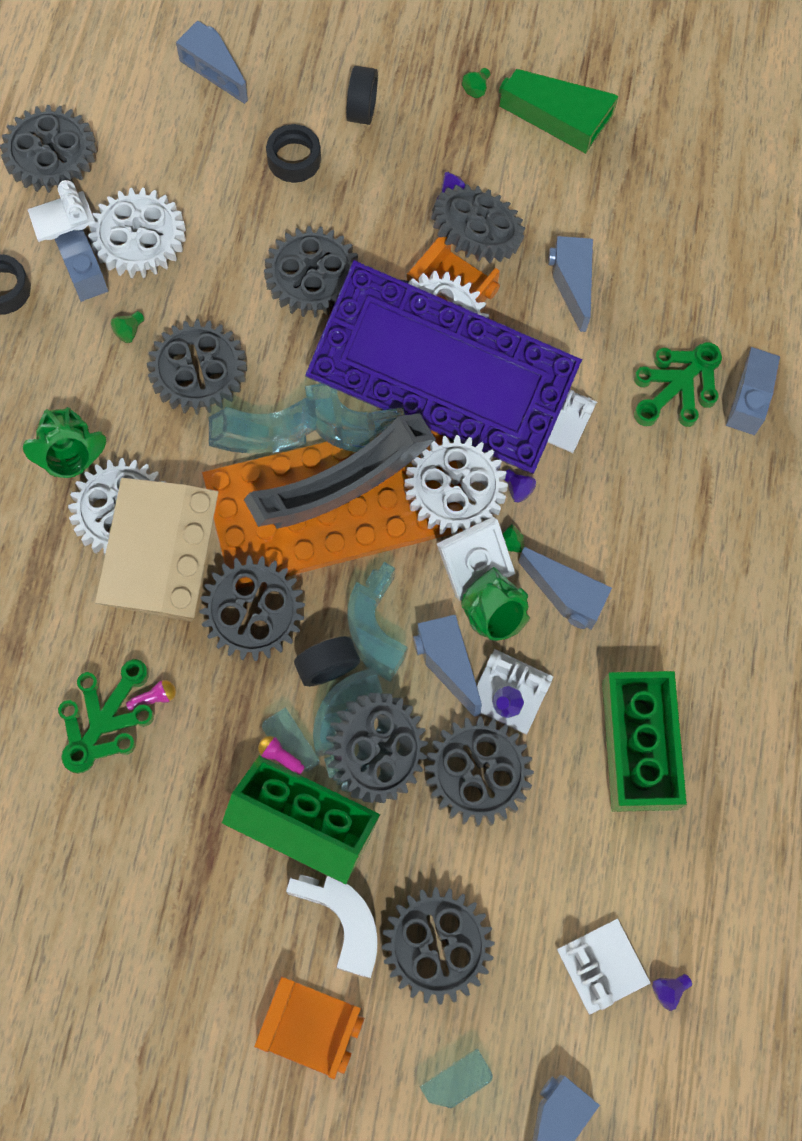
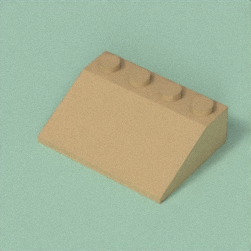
[95,478,219,622]

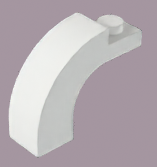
[286,875,377,979]

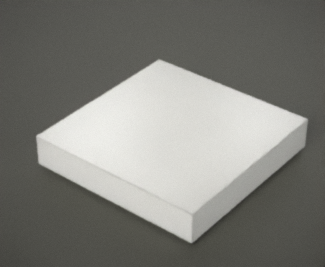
[437,517,515,601]

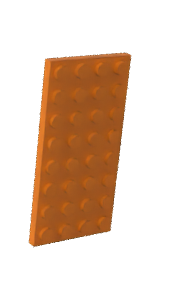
[202,426,473,590]

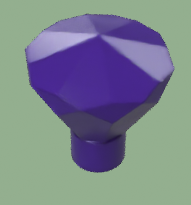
[437,172,465,199]
[504,469,536,503]
[492,686,524,718]
[652,974,692,1011]

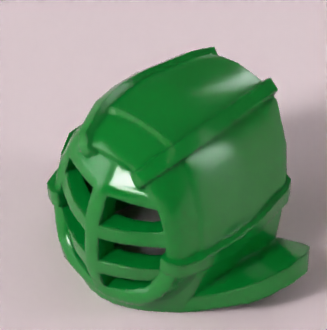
[23,407,106,478]
[461,567,530,641]

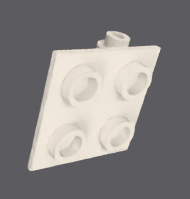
[28,180,95,242]
[548,390,597,453]
[477,649,553,735]
[557,919,650,1015]

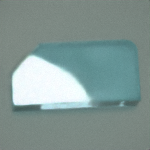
[262,707,320,772]
[419,1048,493,1109]

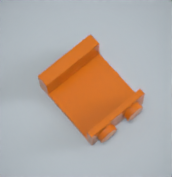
[407,237,500,312]
[254,976,365,1080]

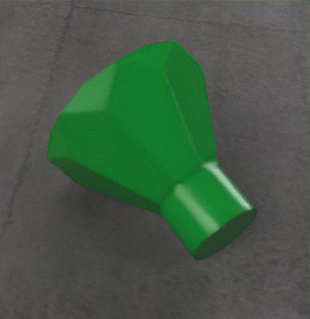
[462,68,491,98]
[110,311,145,343]
[502,523,524,553]

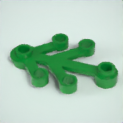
[634,342,722,427]
[58,659,154,774]

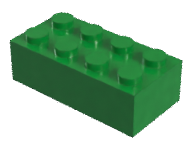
[602,671,687,812]
[222,755,381,885]

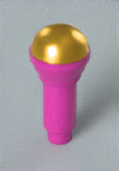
[126,680,176,711]
[258,736,306,775]

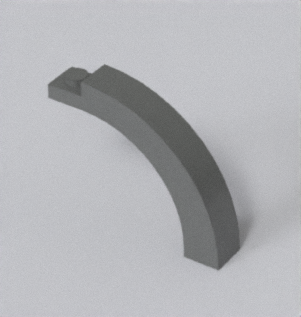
[244,414,435,529]

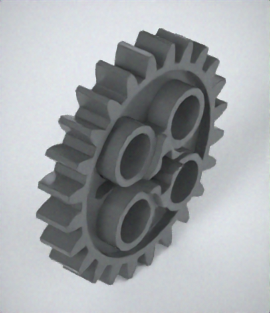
[0,105,97,193]
[431,184,525,263]
[264,226,358,318]
[147,319,247,415]
[199,556,305,661]
[325,693,428,803]
[425,717,534,827]
[381,887,495,1005]

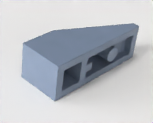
[176,20,248,104]
[55,229,109,302]
[548,236,593,332]
[726,347,780,435]
[519,547,612,630]
[413,615,482,717]
[533,1075,600,1141]

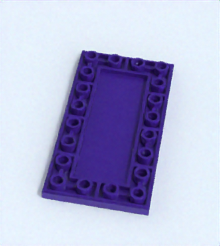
[305,260,582,474]

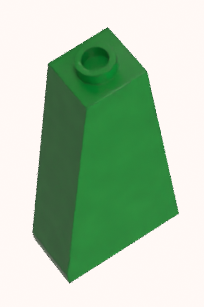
[499,69,619,154]

